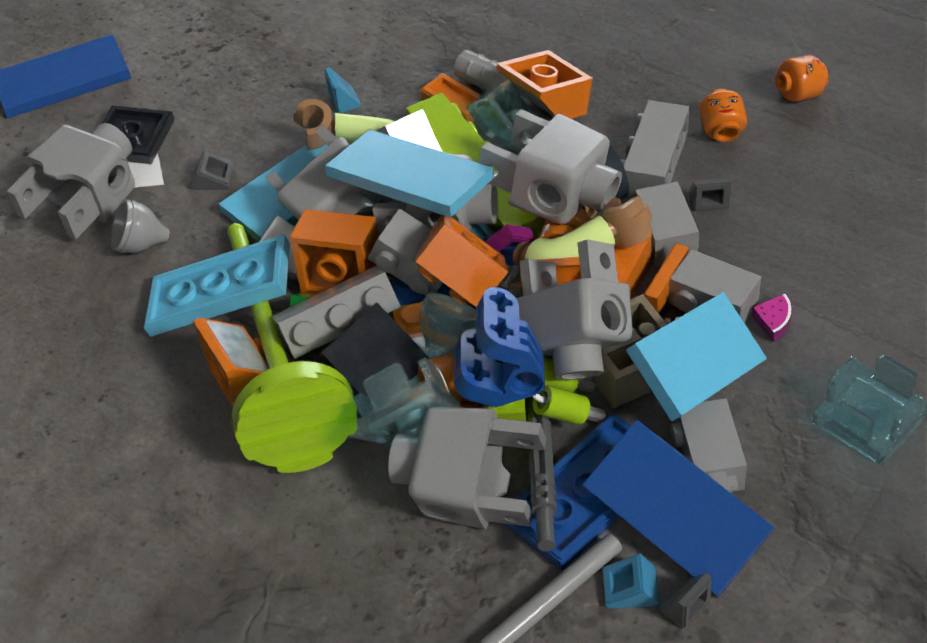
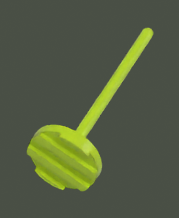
[227,223,358,473]

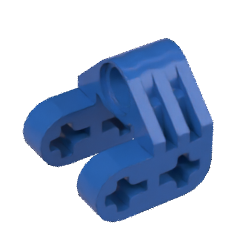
[453,287,545,407]

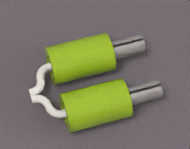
[532,356,606,425]

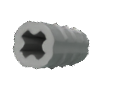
[454,49,520,102]

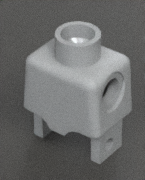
[479,109,622,225]
[6,123,135,239]
[388,407,547,529]

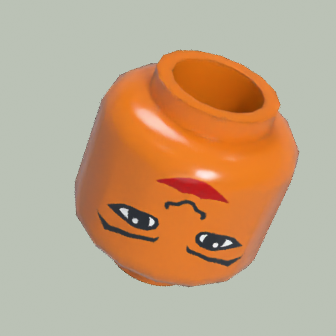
[775,55,829,102]
[699,89,748,142]

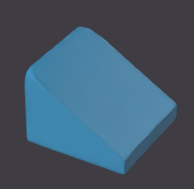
[324,67,361,113]
[602,554,660,609]

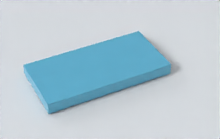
[325,129,493,218]
[218,145,328,242]
[144,235,290,337]
[626,292,767,421]

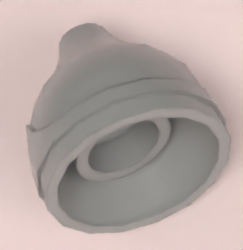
[111,199,170,253]

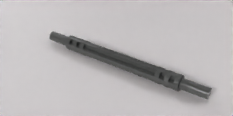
[526,396,557,551]

